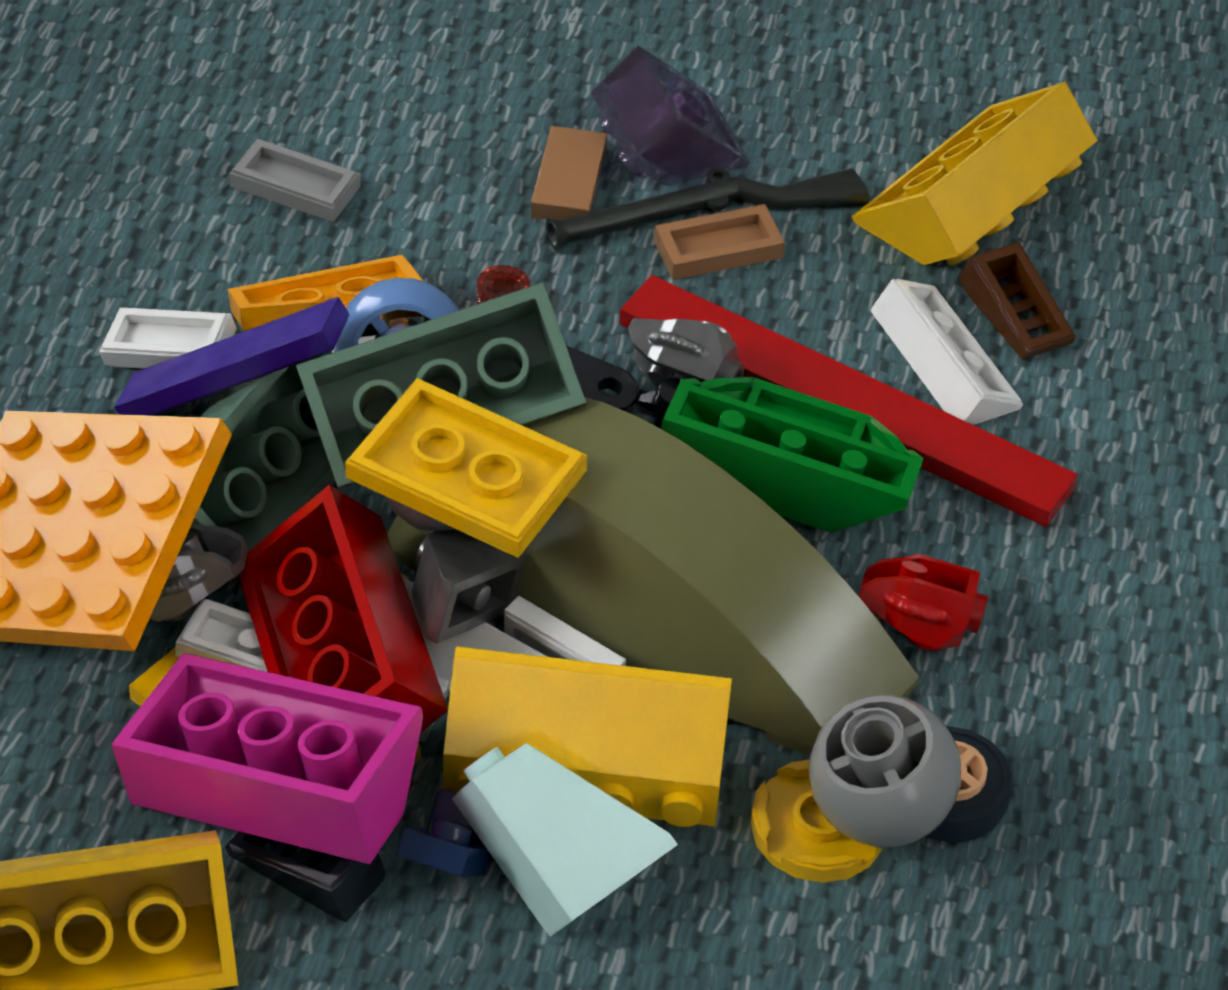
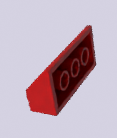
[238,485,448,733]

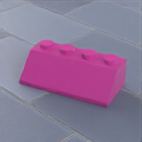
[111,653,423,864]

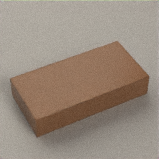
[531,126,607,220]
[654,204,785,280]

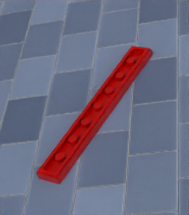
[619,275,1078,528]

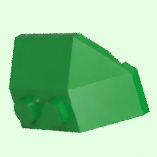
[661,377,924,533]

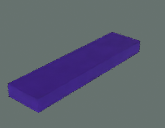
[114,297,350,416]

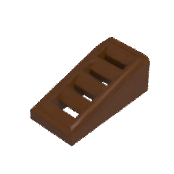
[959,242,1076,360]

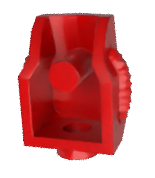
[858,553,988,651]

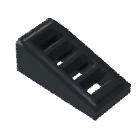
[225,831,386,923]

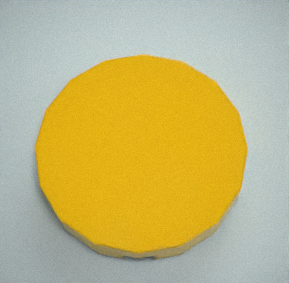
[750,759,884,883]

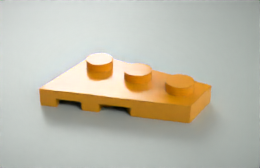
[228,254,424,331]

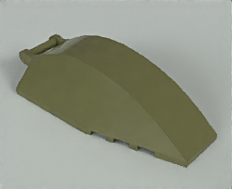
[387,397,919,756]

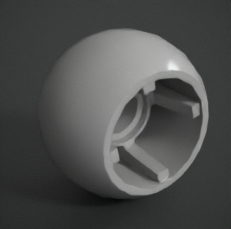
[809,695,961,848]

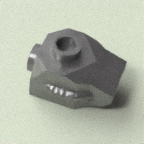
[628,318,744,390]
[150,522,248,622]

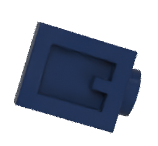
[397,789,492,877]

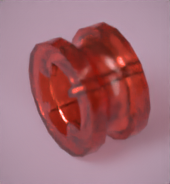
[477,265,530,304]

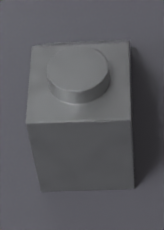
[411,529,528,644]

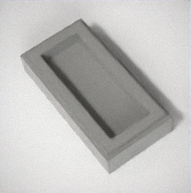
[229,138,360,222]

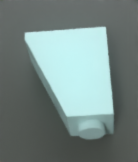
[452,743,678,937]

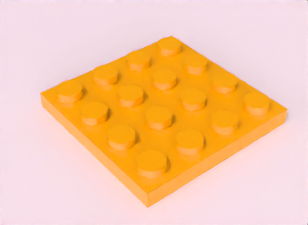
[0,411,232,651]

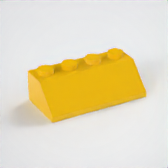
[851,81,1098,265]
[443,646,732,827]
[0,830,238,990]

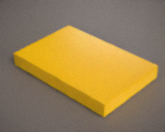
[345,378,588,558]

